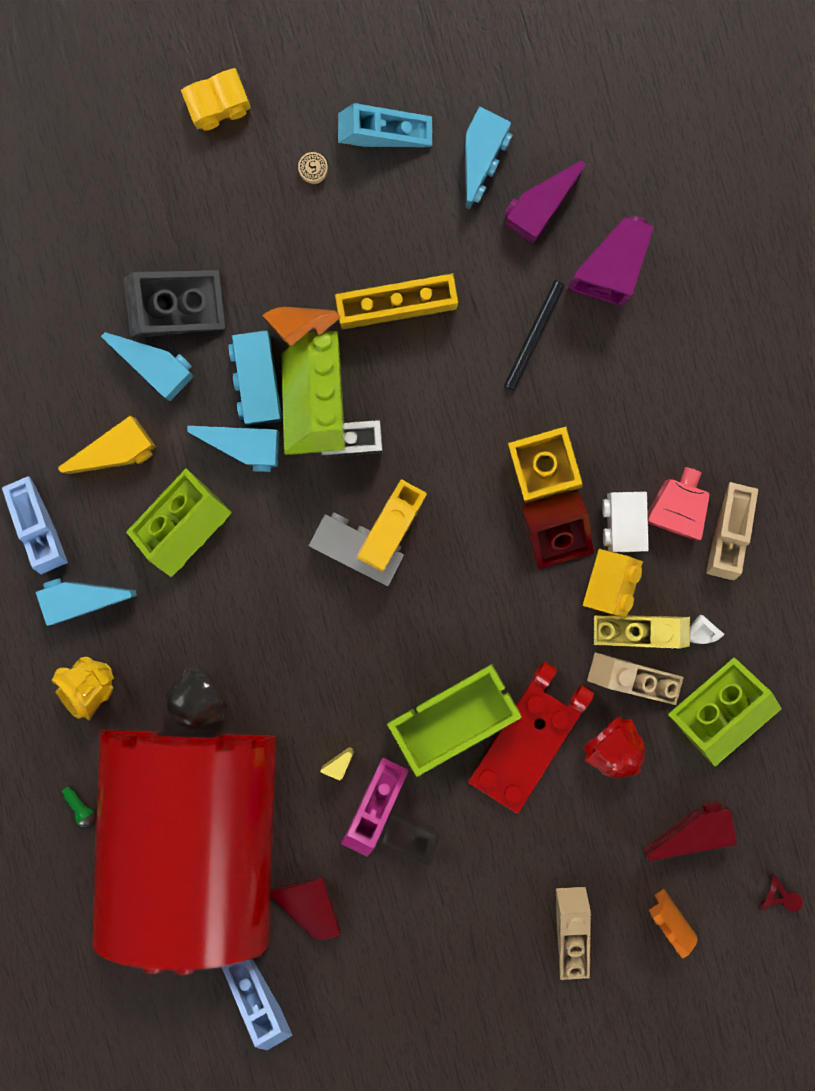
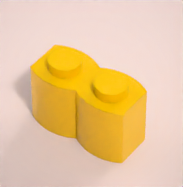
[181,68,251,131]

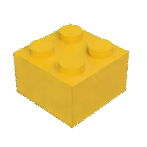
[508,427,582,504]

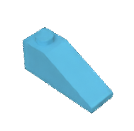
[338,103,432,147]
[101,332,194,401]
[187,426,279,472]
[36,578,137,626]

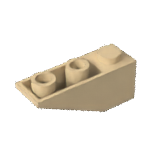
[587,653,684,705]
[556,887,591,980]

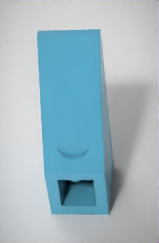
[465,106,513,209]

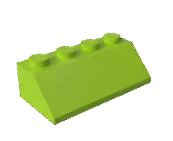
[281,331,345,455]

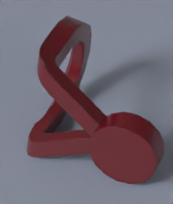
[758,873,803,912]

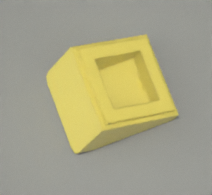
[320,748,354,781]

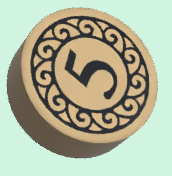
[298,152,328,184]

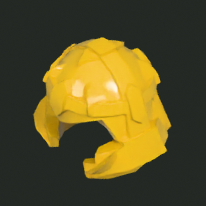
[52,657,114,721]

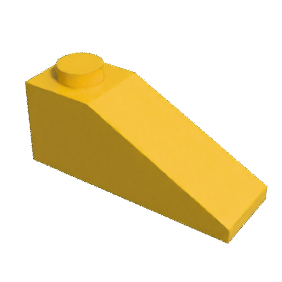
[58,416,156,474]

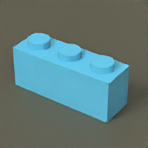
[229,330,283,426]

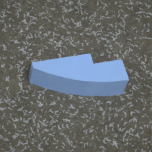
[2,476,68,574]

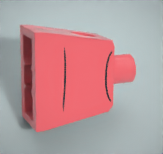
[647,467,709,540]

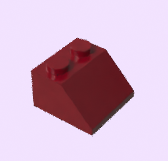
[521,489,594,570]

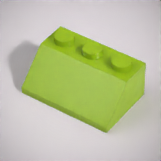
[126,468,232,577]
[668,657,782,767]

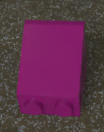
[567,216,654,307]

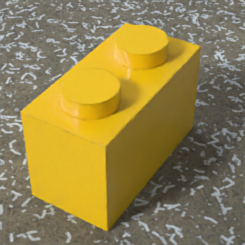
[583,549,643,618]

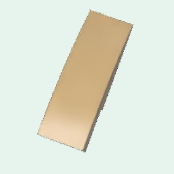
[706,482,758,581]

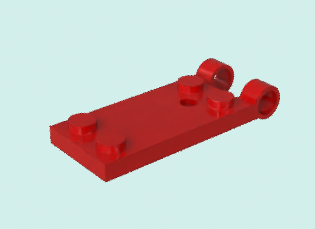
[468,661,594,814]

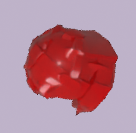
[583,716,646,779]

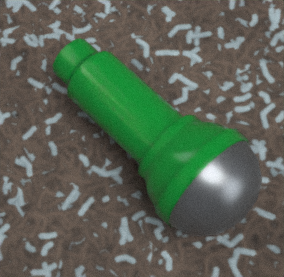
[61,786,96,827]

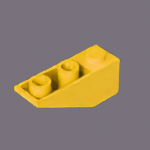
[356,479,427,572]

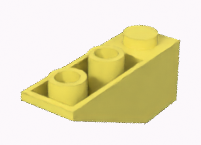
[594,615,690,649]

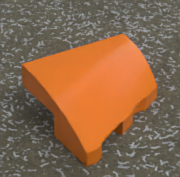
[262,307,341,347]
[649,889,697,959]

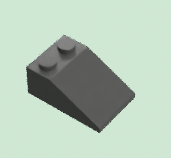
[123,270,225,337]

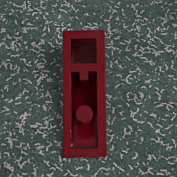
[643,801,737,861]

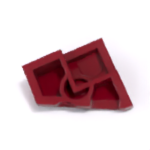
[270,876,341,940]

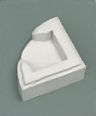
[690,615,724,644]

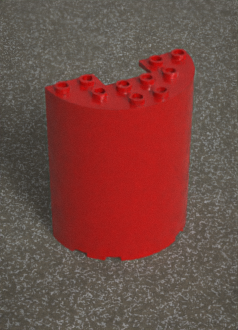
[92,730,276,974]

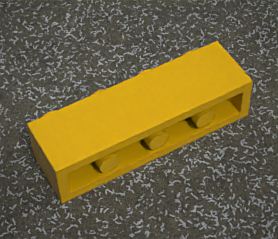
[335,274,458,330]

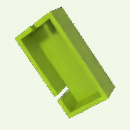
[387,664,522,777]

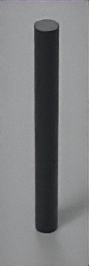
[504,280,565,391]

